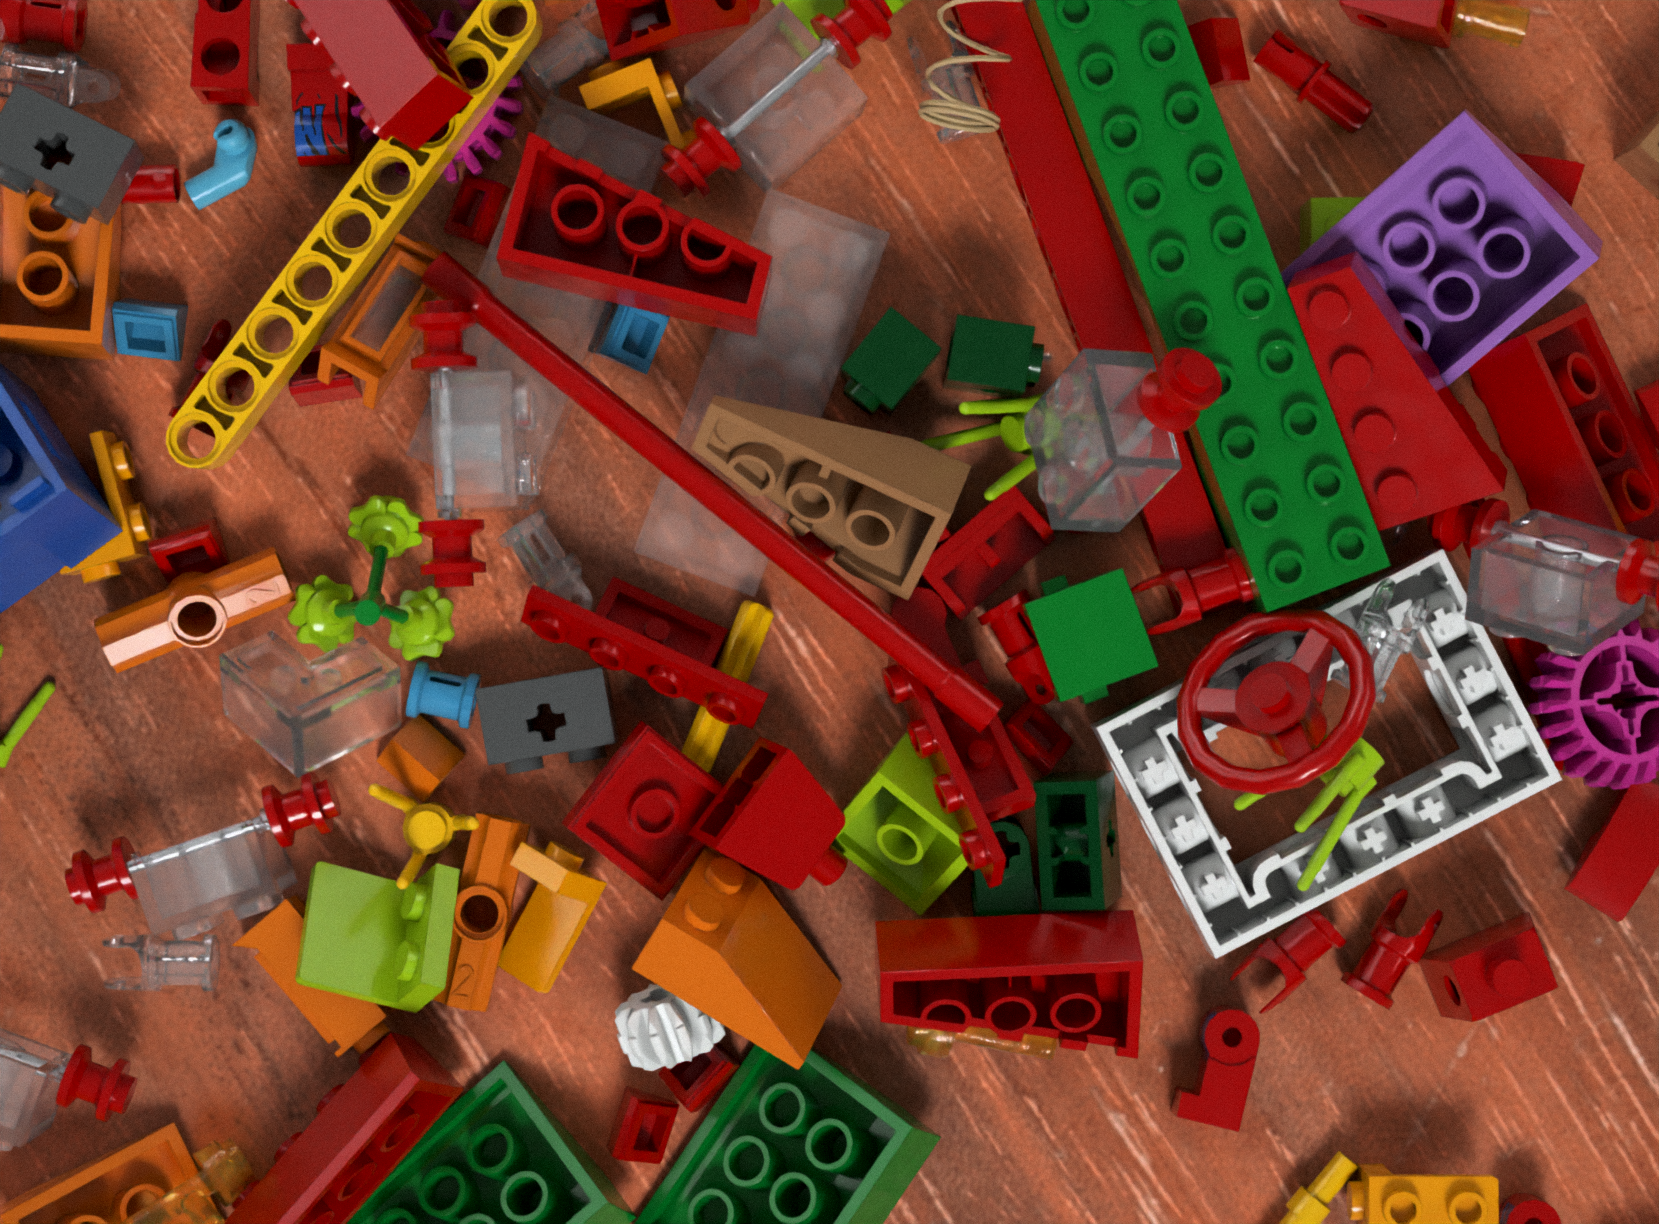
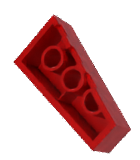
[286,0,474,151]
[496,132,772,337]
[1287,251,1508,531]
[875,910,1143,1059]

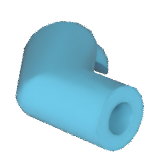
[184,119,258,210]

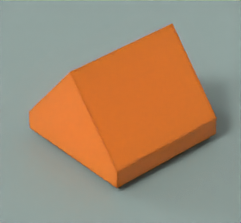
[376,714,466,803]

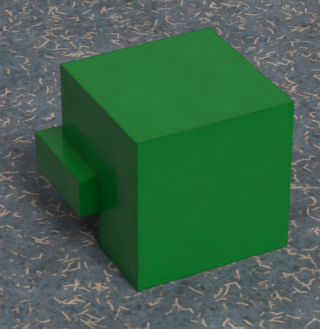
[1021,568,1159,704]

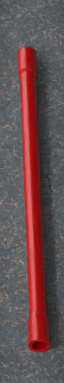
[420,251,1004,733]

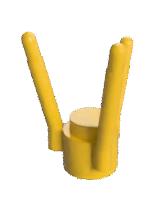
[368,783,479,890]

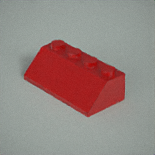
[1468,303,1659,593]
[223,1032,465,1224]

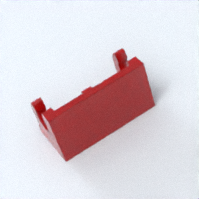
[921,485,1056,621]

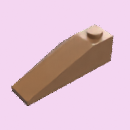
[692,395,972,600]

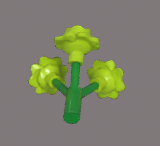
[287,495,455,662]

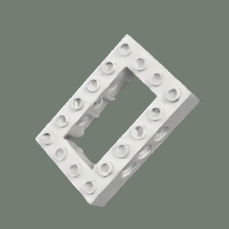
[1090,549,1562,959]

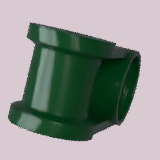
[971,815,1040,917]

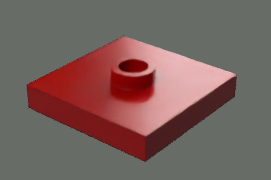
[561,721,723,901]

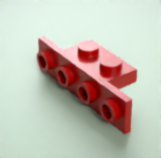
[520,576,768,729]
[882,656,1037,889]

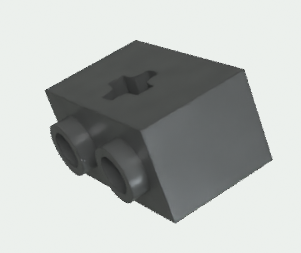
[0,83,144,225]
[475,667,619,774]

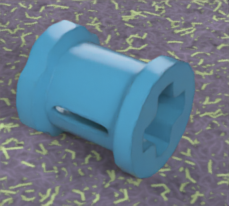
[406,660,481,729]

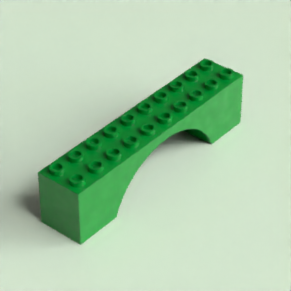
[1026,0,1391,613]

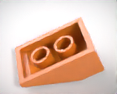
[0,152,121,361]
[631,846,842,1070]
[0,1122,223,1224]

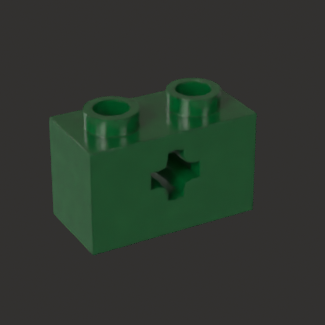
[841,307,942,417]
[943,314,1044,399]
[1033,770,1122,911]

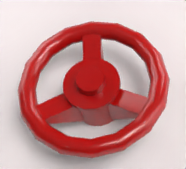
[1177,606,1376,795]

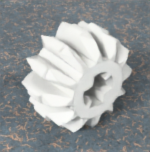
[615,984,726,1071]

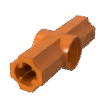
[94,546,296,673]
[433,811,531,1012]

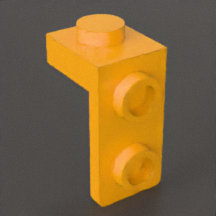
[578,58,695,149]
[60,430,152,584]
[498,841,607,993]
[1346,1163,1499,1224]

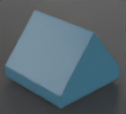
[112,298,188,361]
[595,303,670,374]

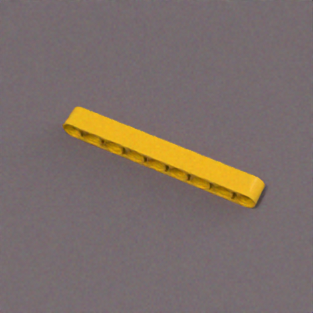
[166,0,543,470]

